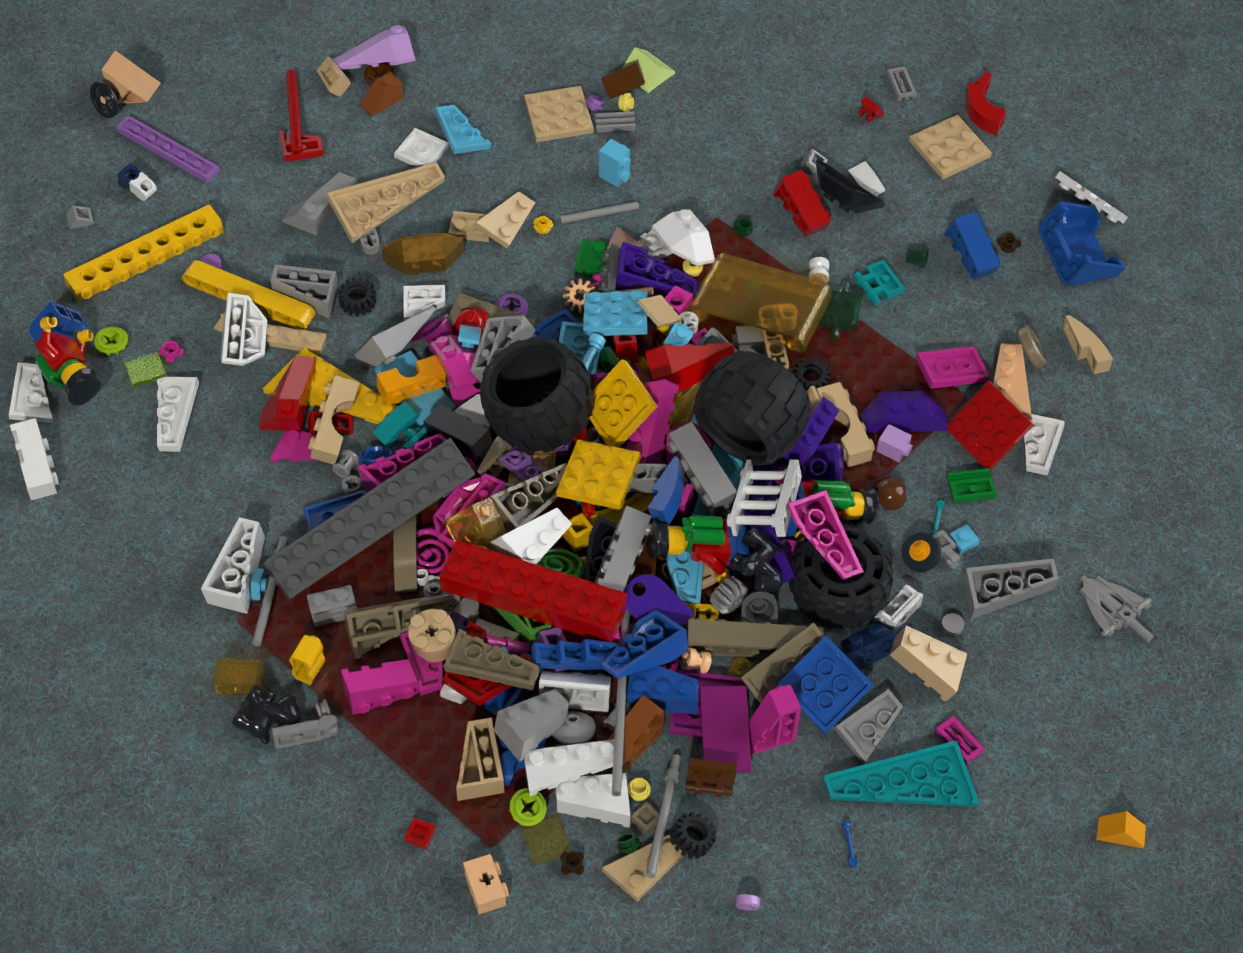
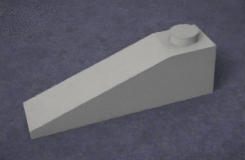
[355,307,435,367]

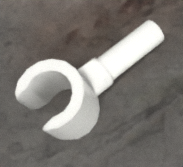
[417,569,440,587]

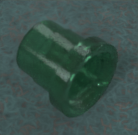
[906,248,929,268]

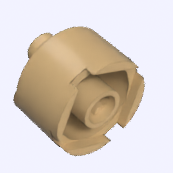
[408,609,457,662]

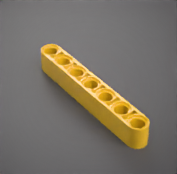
[182,260,316,330]

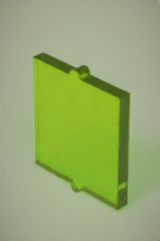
[124,352,167,387]

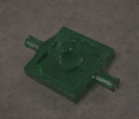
[816,281,864,341]

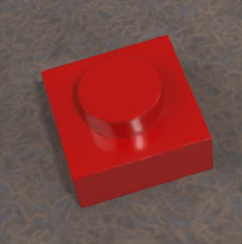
[404,818,436,850]

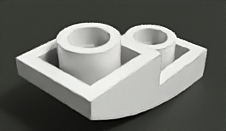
[848,161,885,197]

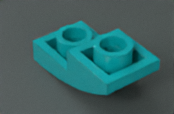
[373,402,420,447]

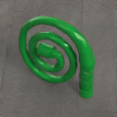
[536,548,586,578]

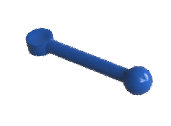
[842,821,858,868]

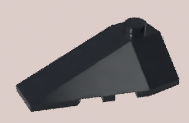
[584,515,617,583]

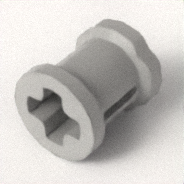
[332,450,359,478]

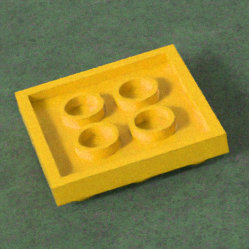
[589,359,658,448]
[556,439,641,510]

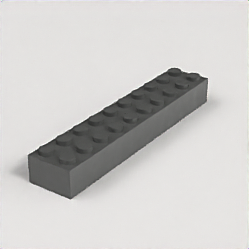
[263,438,475,601]

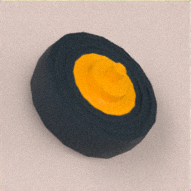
[901,532,941,572]

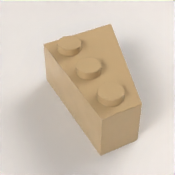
[890,626,967,702]

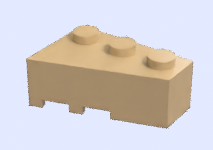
[456,718,504,801]

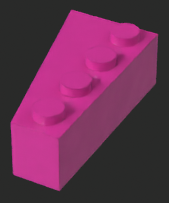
[358,433,447,491]

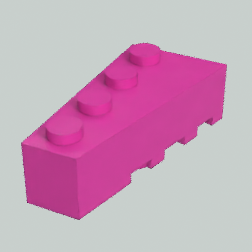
[627,379,679,464]

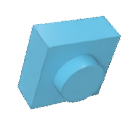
[949,525,980,554]
[250,568,268,600]

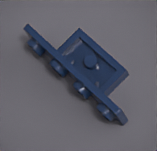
[841,621,913,670]

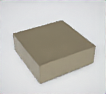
[630,801,659,835]

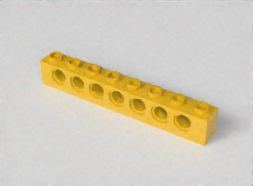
[63,204,223,302]

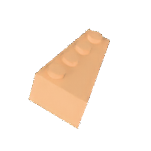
[993,343,1033,428]

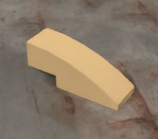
[1062,315,1113,374]

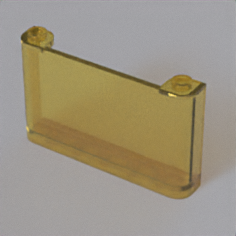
[687,253,832,352]

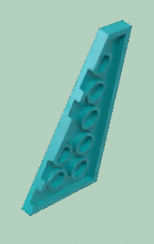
[823,741,980,807]

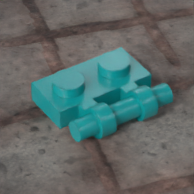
[853,259,905,306]

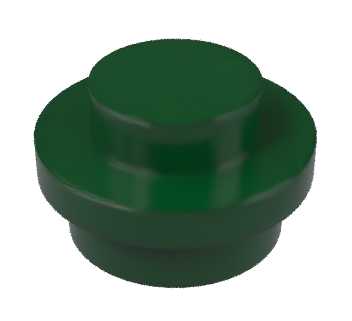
[733,218,753,237]
[617,833,641,854]

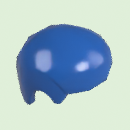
[358,446,392,466]

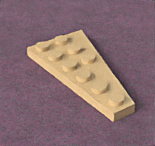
[327,162,445,243]

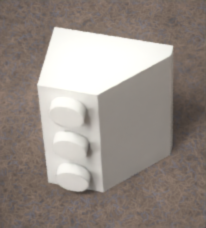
[539,670,611,712]

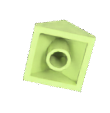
[623,47,675,93]

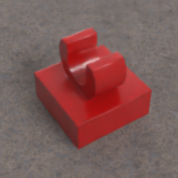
[858,96,884,123]

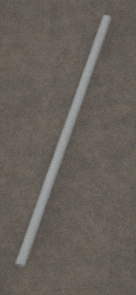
[612,576,632,797]

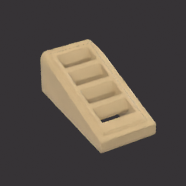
[317,57,351,97]

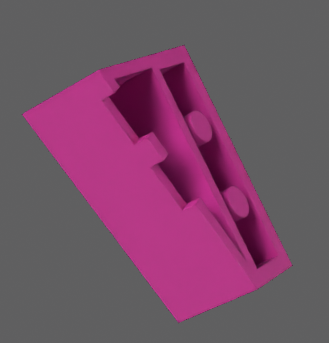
[341,659,419,715]

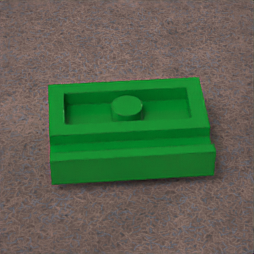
[574,238,609,277]
[946,468,997,504]

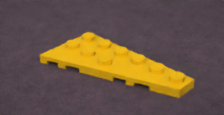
[263,348,398,425]

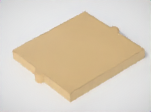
[637,295,682,328]

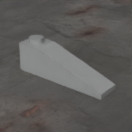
[282,172,357,236]

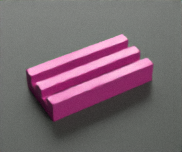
[935,716,985,765]

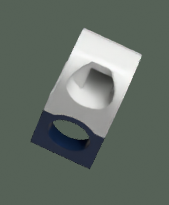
[117,163,157,201]

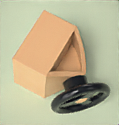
[90,51,161,118]

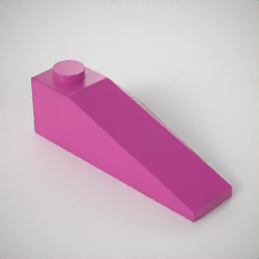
[787,490,864,580]

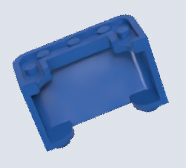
[1039,201,1125,286]

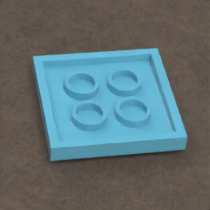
[583,290,648,337]

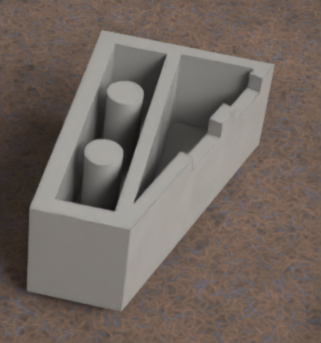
[271,265,338,319]
[471,315,536,383]
[494,689,569,762]

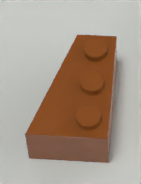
[605,695,665,774]

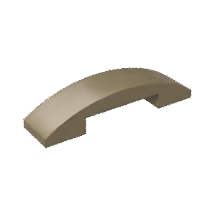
[393,515,418,593]

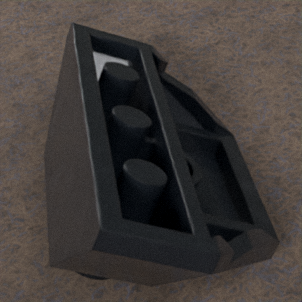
[816,158,885,213]

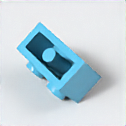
[599,139,631,187]

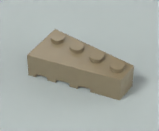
[481,463,567,534]

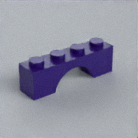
[783,397,839,465]

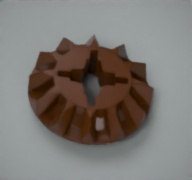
[364,63,395,85]

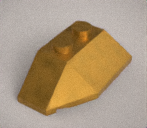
[381,233,464,275]

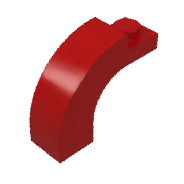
[965,72,1007,136]

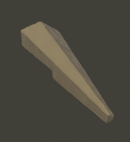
[344,593,460,659]

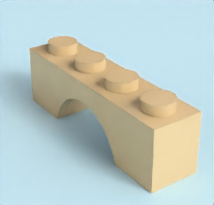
[308,375,359,465]
[816,382,875,467]

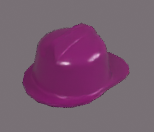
[411,314,454,344]

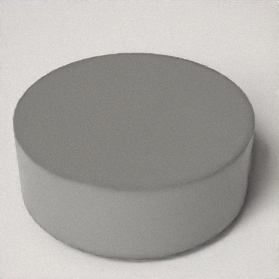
[941,613,964,637]

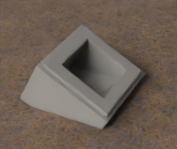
[800,149,828,173]
[66,205,94,229]

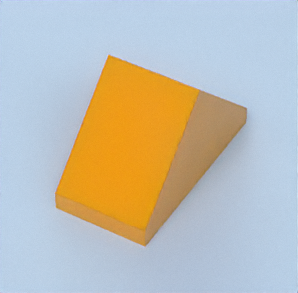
[1096,811,1146,849]

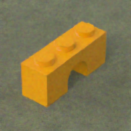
[377,355,446,406]

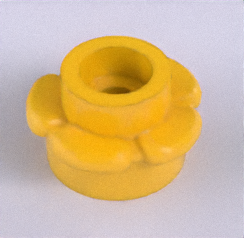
[533,216,553,234]

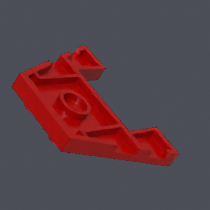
[443,621,540,706]

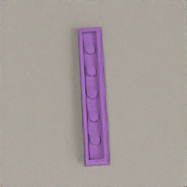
[115,115,220,183]

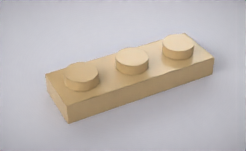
[265,324,327,355]

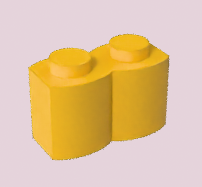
[289,635,325,685]

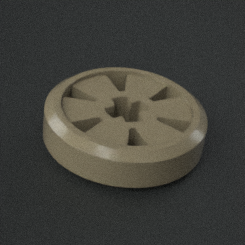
[1017,324,1047,369]

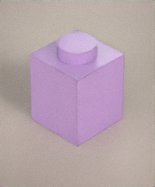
[877,425,913,463]

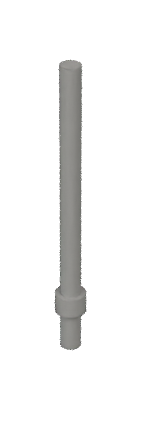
[252,536,288,646]
[646,754,681,878]

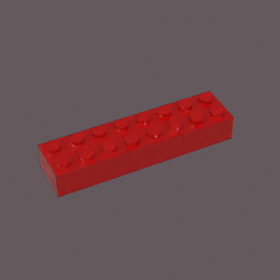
[439,539,628,643]

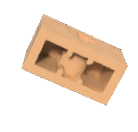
[463,854,509,915]

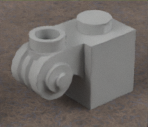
[732,325,764,354]

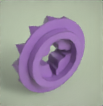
[495,294,528,316]

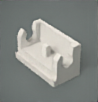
[874,584,923,630]

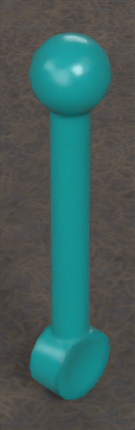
[930,500,945,535]

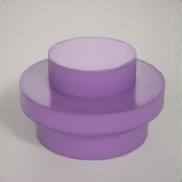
[585,95,604,112]

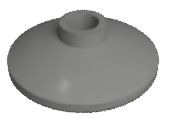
[551,711,596,745]

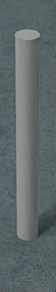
[560,201,639,224]

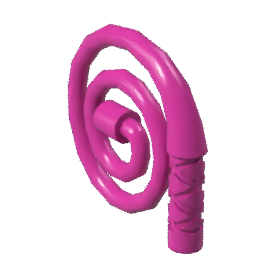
[416,527,453,574]

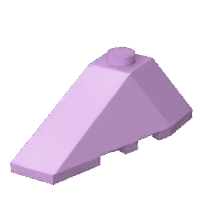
[333,25,415,70]

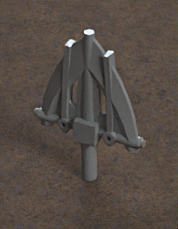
[1080,576,1154,642]

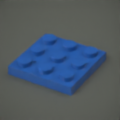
[776,635,874,734]

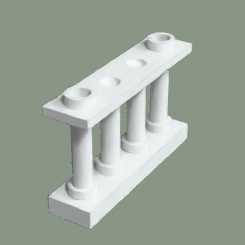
[727,460,802,537]

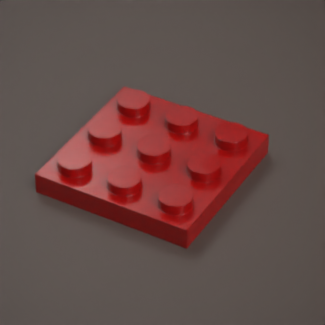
[948,381,1034,471]

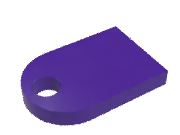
[624,574,695,627]

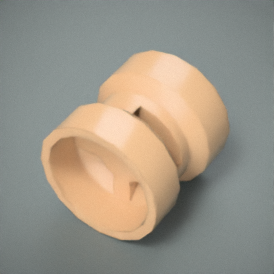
[681,647,711,673]

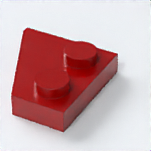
[279,131,324,162]

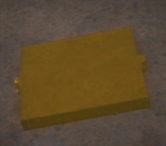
[521,816,571,865]

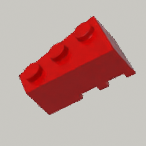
[773,169,831,237]

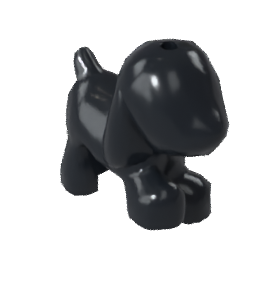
[729,528,783,593]
[232,685,301,744]

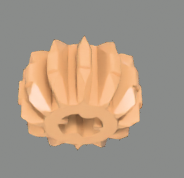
[563,279,597,314]

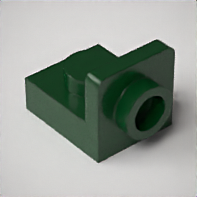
[598,346,631,373]

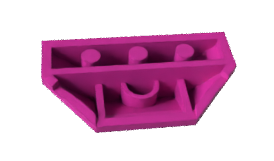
[429,335,479,391]
[433,474,505,547]

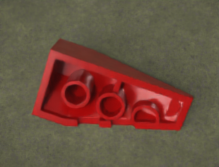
[645,343,736,392]
[259,356,316,431]

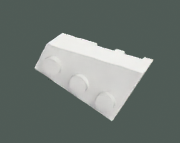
[10,418,59,500]

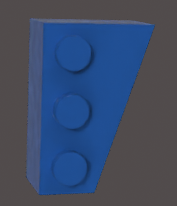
[944,212,1000,280]
[627,666,700,714]

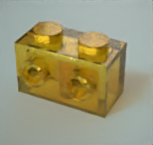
[213,657,266,696]

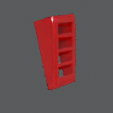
[307,411,353,435]

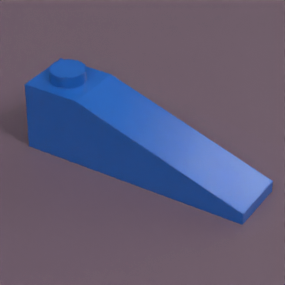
[601,609,688,678]

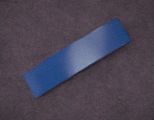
[531,639,621,670]

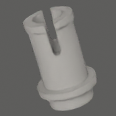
[603,703,631,731]

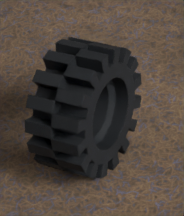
[338,277,376,316]
[792,357,831,391]
[670,812,717,859]

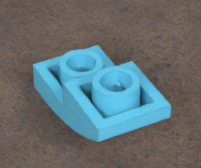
[458,325,481,348]

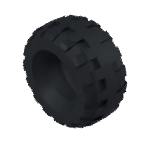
[789,525,894,629]

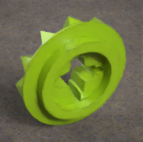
[94,326,129,356]
[509,788,547,827]

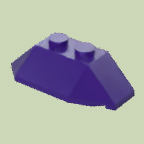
[860,391,948,433]

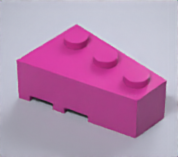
[749,684,801,754]

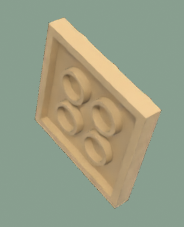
[524,86,594,142]
[909,114,992,180]

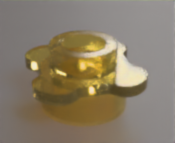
[728,657,754,677]

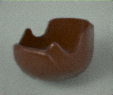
[873,476,907,510]

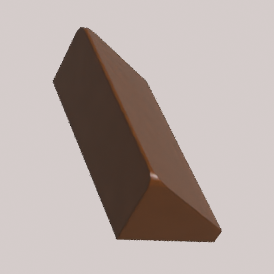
[601,63,645,99]

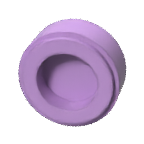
[735,894,760,911]

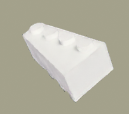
[201,517,265,614]

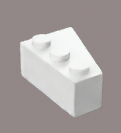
[490,508,572,564]
[555,773,630,828]

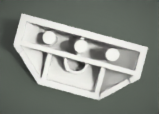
[652,209,715,266]
[220,293,267,366]

